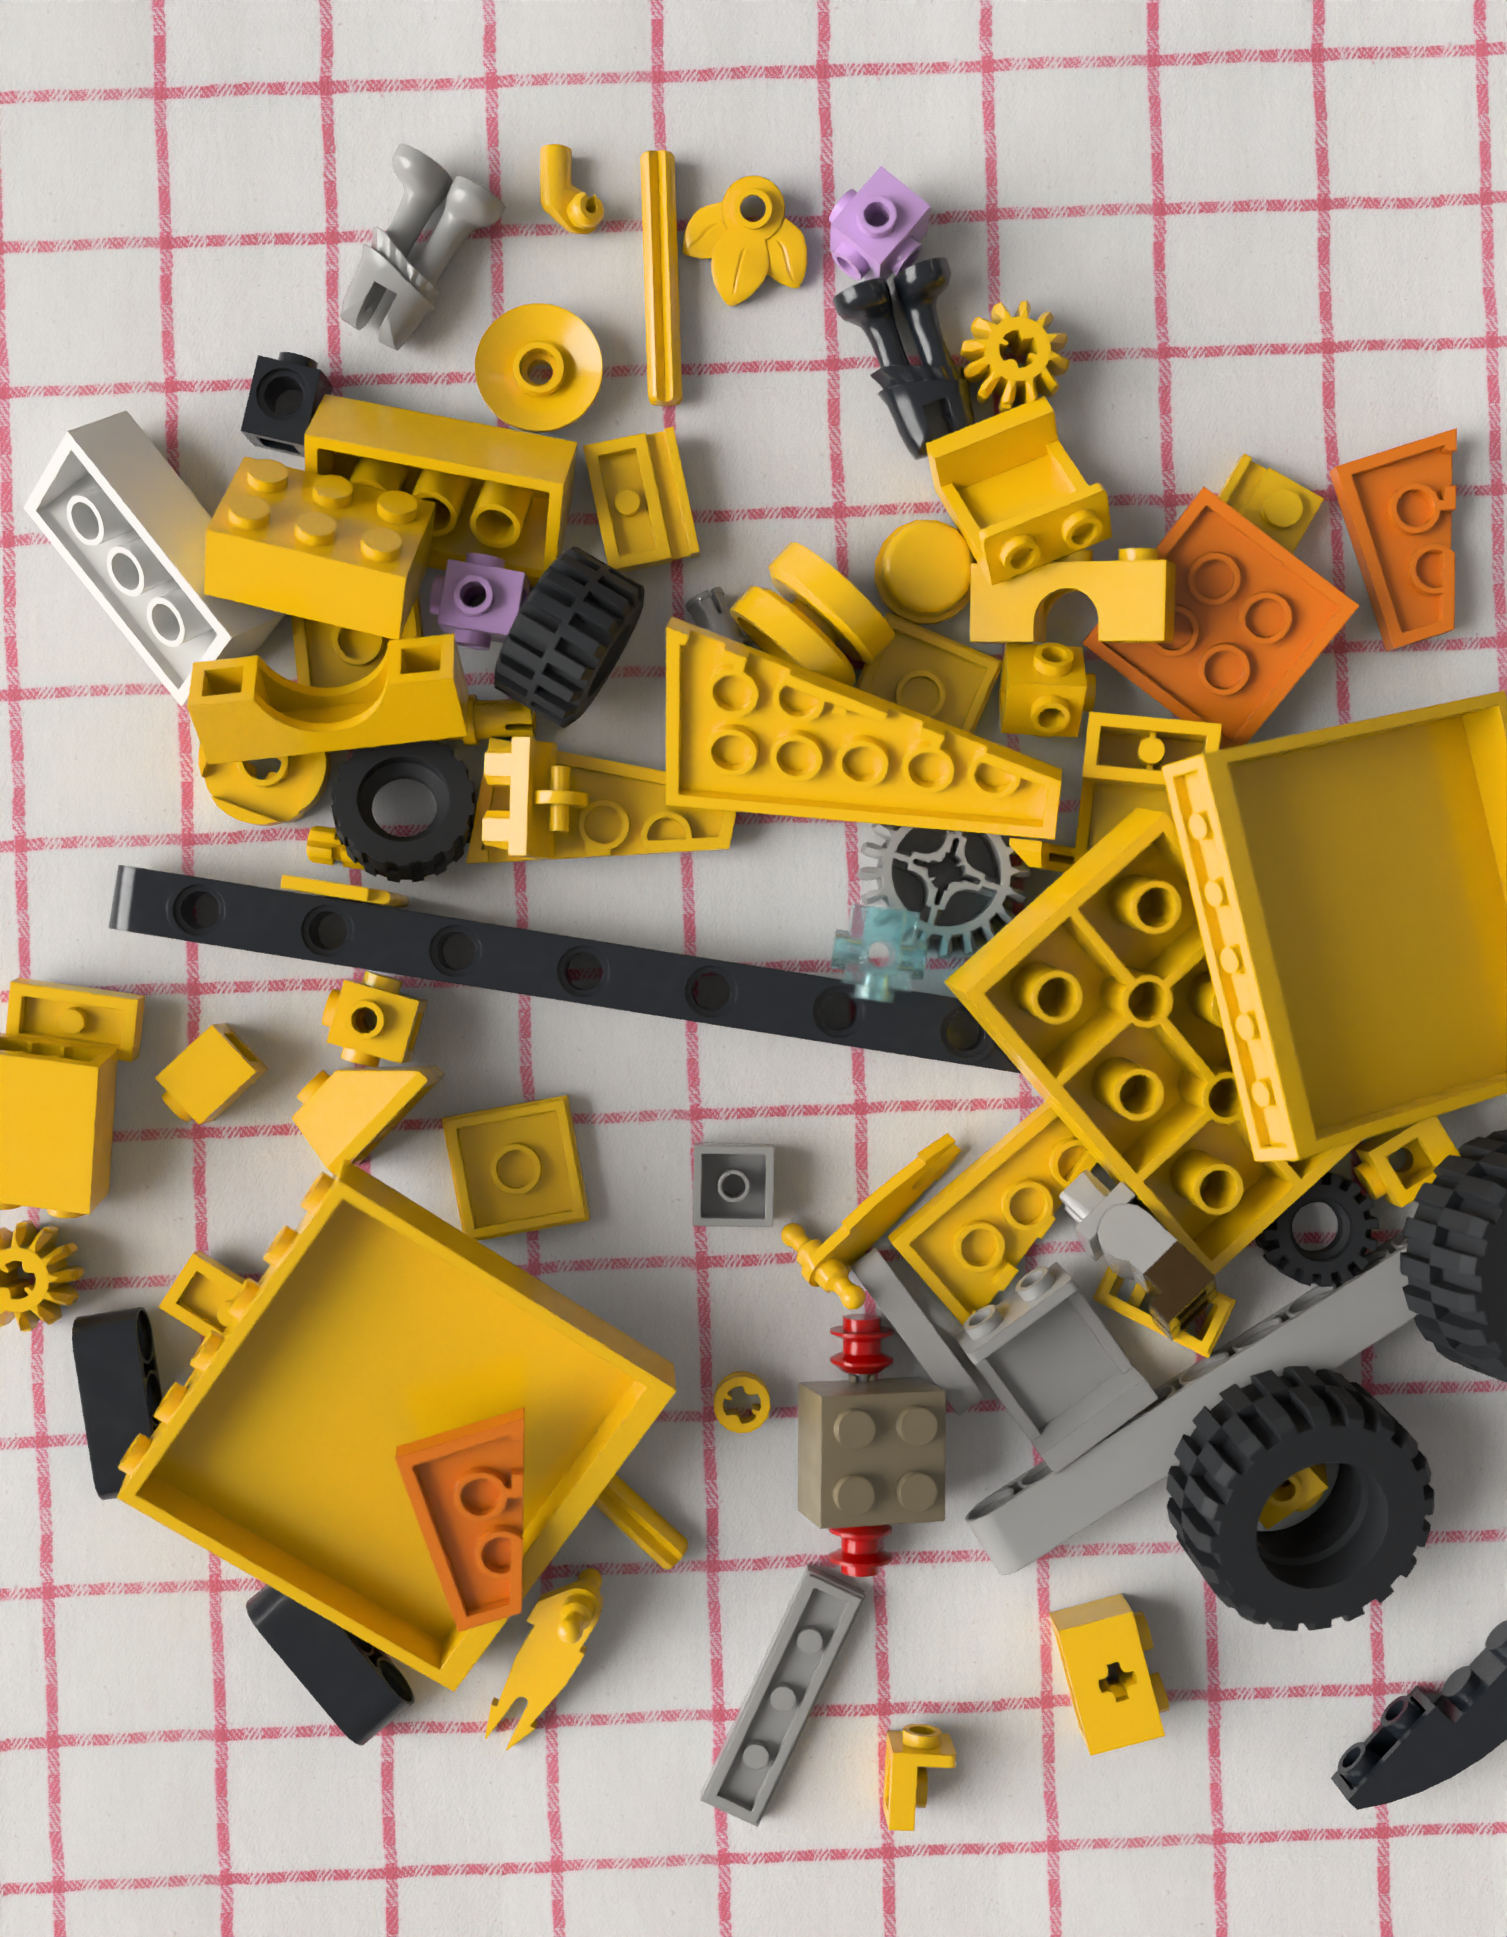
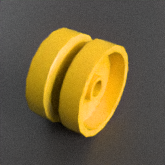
[729,542,895,687]

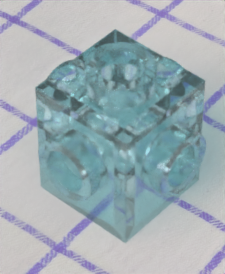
[831,904,928,1003]

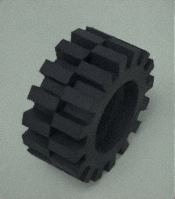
[1255,1171,1379,1287]

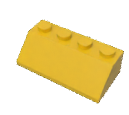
[305,394,578,587]

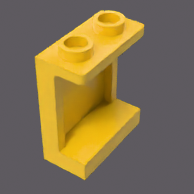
[926,396,1112,586]

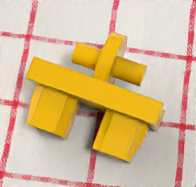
[482,737,589,859]

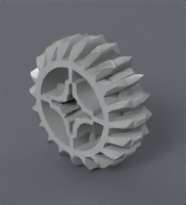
[857,824,1031,959]

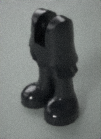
[833,257,975,460]

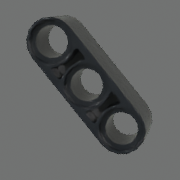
[72,1307,163,1500]
[246,1585,415,1746]

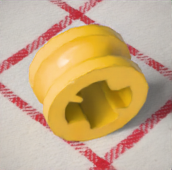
[713,1371,771,1433]

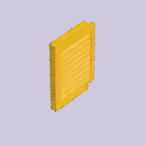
[280,874,409,908]

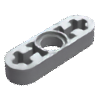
[850,1248,984,1416]

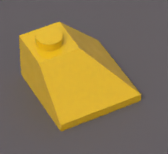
[291,1065,445,1175]

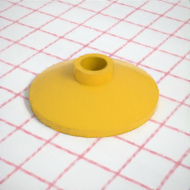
[475,303,603,433]

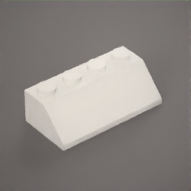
[24,410,285,707]

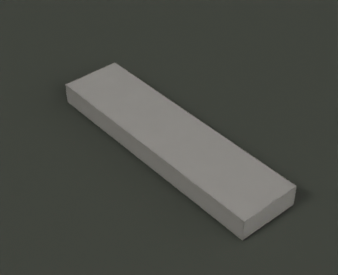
[700,1564,866,1827]

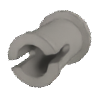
[685,587,754,647]

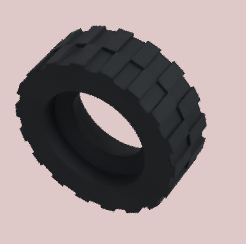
[331,740,476,883]

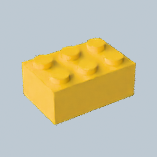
[204,456,436,640]

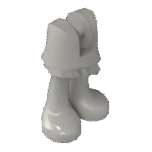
[340,144,506,351]

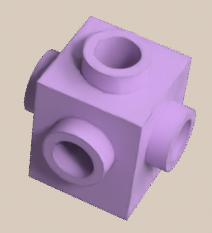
[829,166,931,281]
[430,553,531,651]

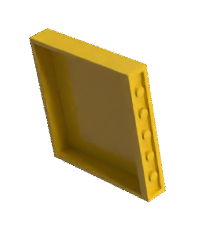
[1161,690,1507,1162]
[117,1159,677,1692]

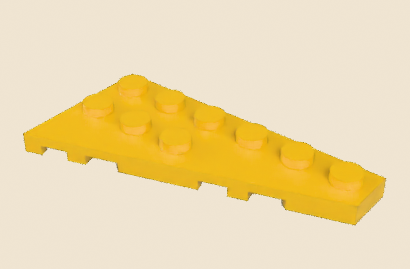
[666,616,1062,840]

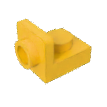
[883,1724,956,1831]

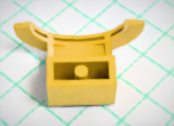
[1009,711,1222,873]

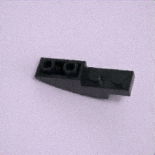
[1331,1620,1507,1810]

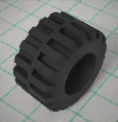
[494,546,645,728]

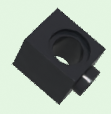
[241,352,333,458]

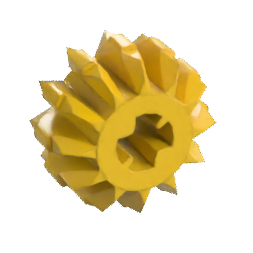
[960,300,1070,413]
[0,1220,85,1332]

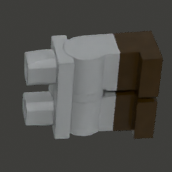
[1059,1169,1217,1341]

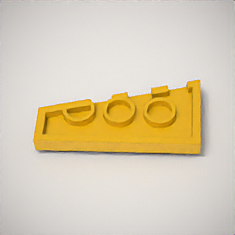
[466,738,737,864]
[887,1101,1097,1326]

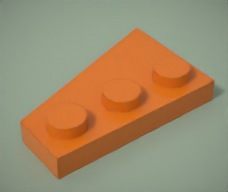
[1329,428,1457,652]
[395,1407,525,1632]

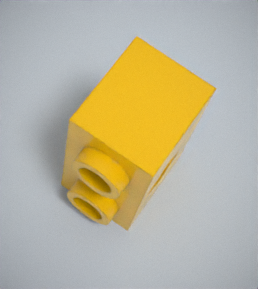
[1049,1593,1170,1756]

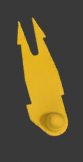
[781,1133,961,1310]
[485,1568,604,1751]

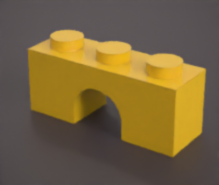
[970,548,1176,644]

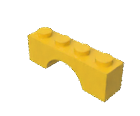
[187,633,468,765]

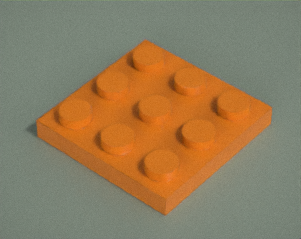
[1082,486,1360,750]

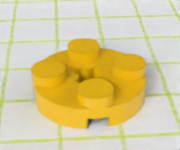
[198,744,331,826]

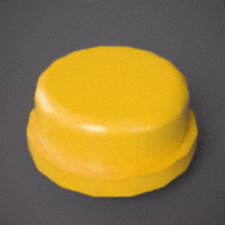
[874,520,978,625]

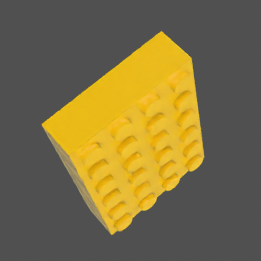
[944,807,1362,1275]

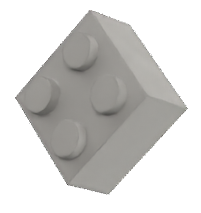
[693,1142,774,1227]

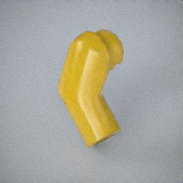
[540,144,604,234]

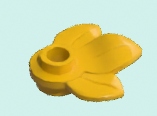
[682,175,807,307]

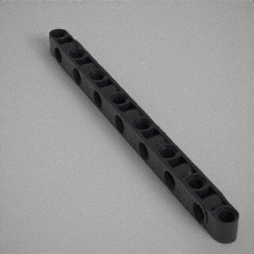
[109,865,1021,1073]

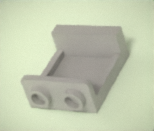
[955,1262,1158,1475]

